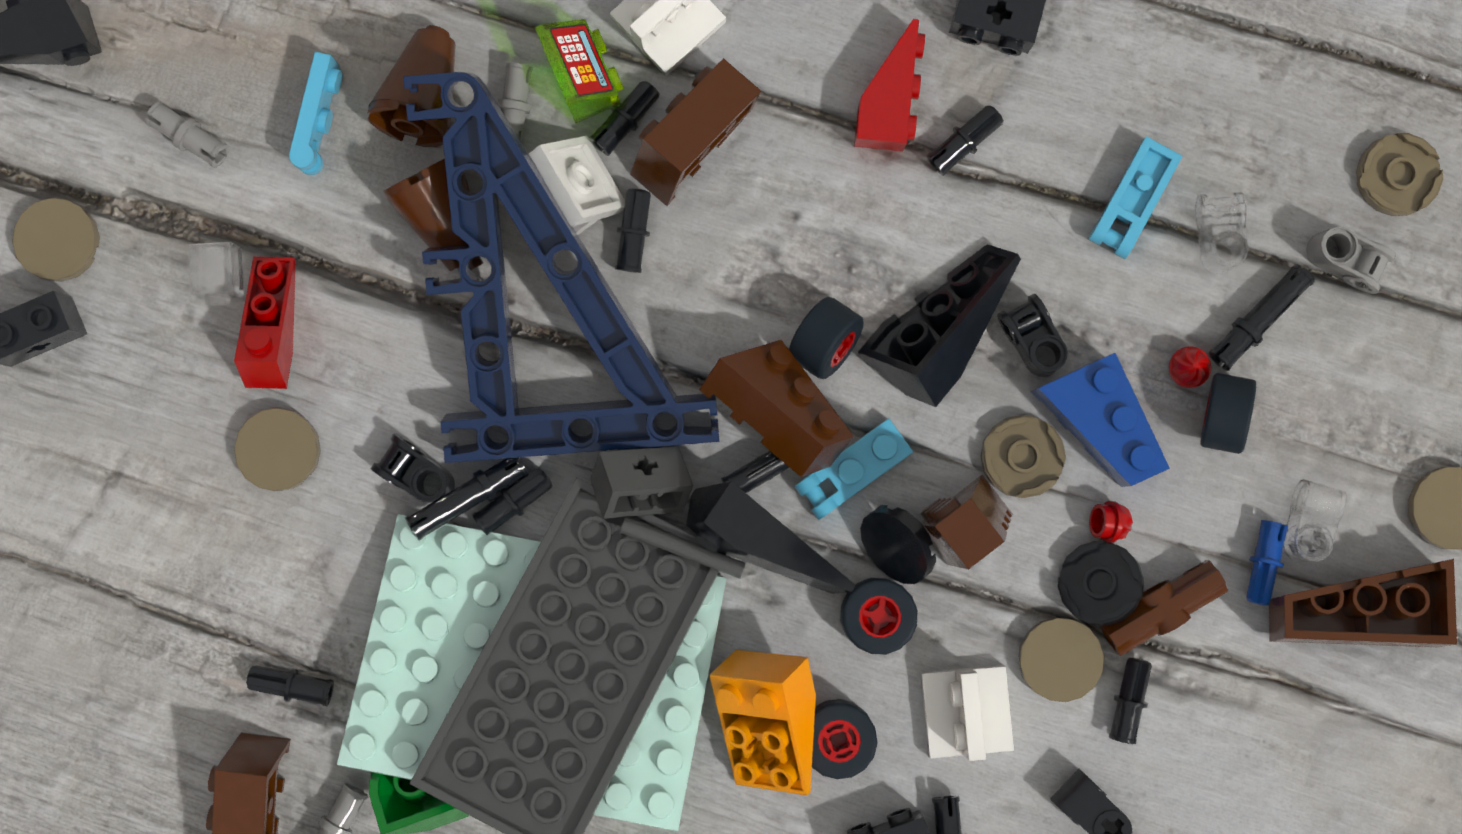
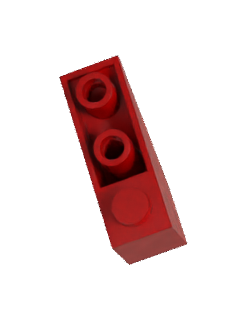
[854,19,925,152]
[234,256,296,389]

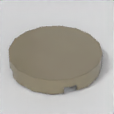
[1356,133,1443,216]
[12,198,100,282]
[234,408,321,491]
[980,415,1066,498]
[1408,467,1462,549]
[1018,618,1104,702]

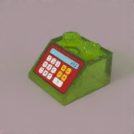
[535,19,624,124]

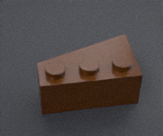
[699,340,854,477]
[206,732,291,834]

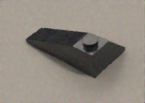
[0,0,102,66]
[858,244,1021,407]
[686,481,856,594]

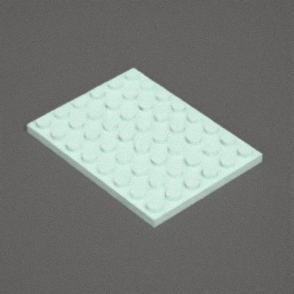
[337,514,727,832]

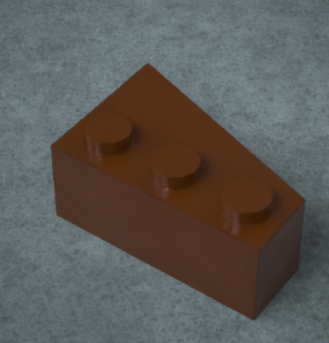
[630,58,761,206]

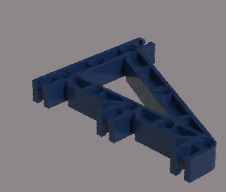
[403,72,720,463]

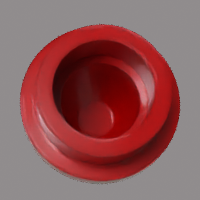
[1168,346,1211,388]
[1089,501,1133,543]

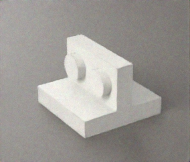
[610,0,726,77]
[529,136,625,235]
[920,665,1014,761]

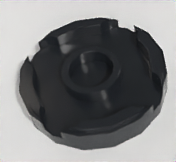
[860,505,936,584]
[1058,541,1144,626]

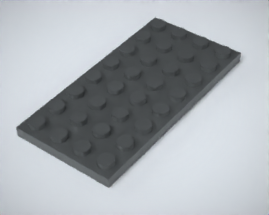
[409,477,726,834]

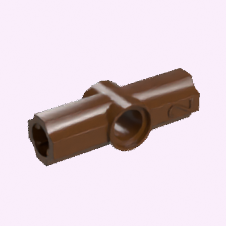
[1099,560,1228,656]

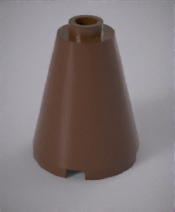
[367,25,456,147]
[383,158,483,271]

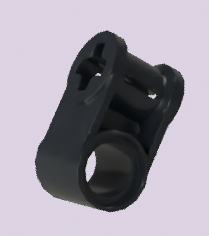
[997,294,1068,377]
[370,433,455,503]
[1050,768,1133,834]

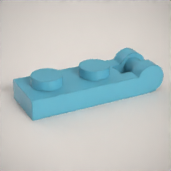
[289,52,343,175]
[1088,136,1183,259]
[794,418,913,520]

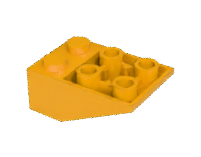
[709,650,816,796]

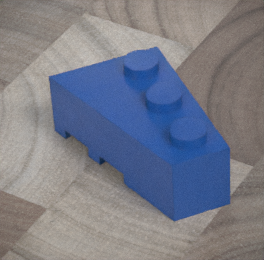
[1030,353,1170,487]

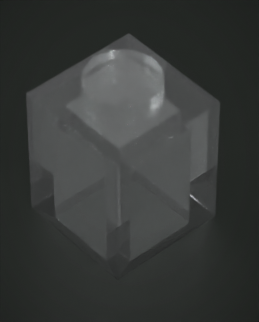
[188,242,244,306]

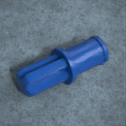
[1246,520,1289,606]

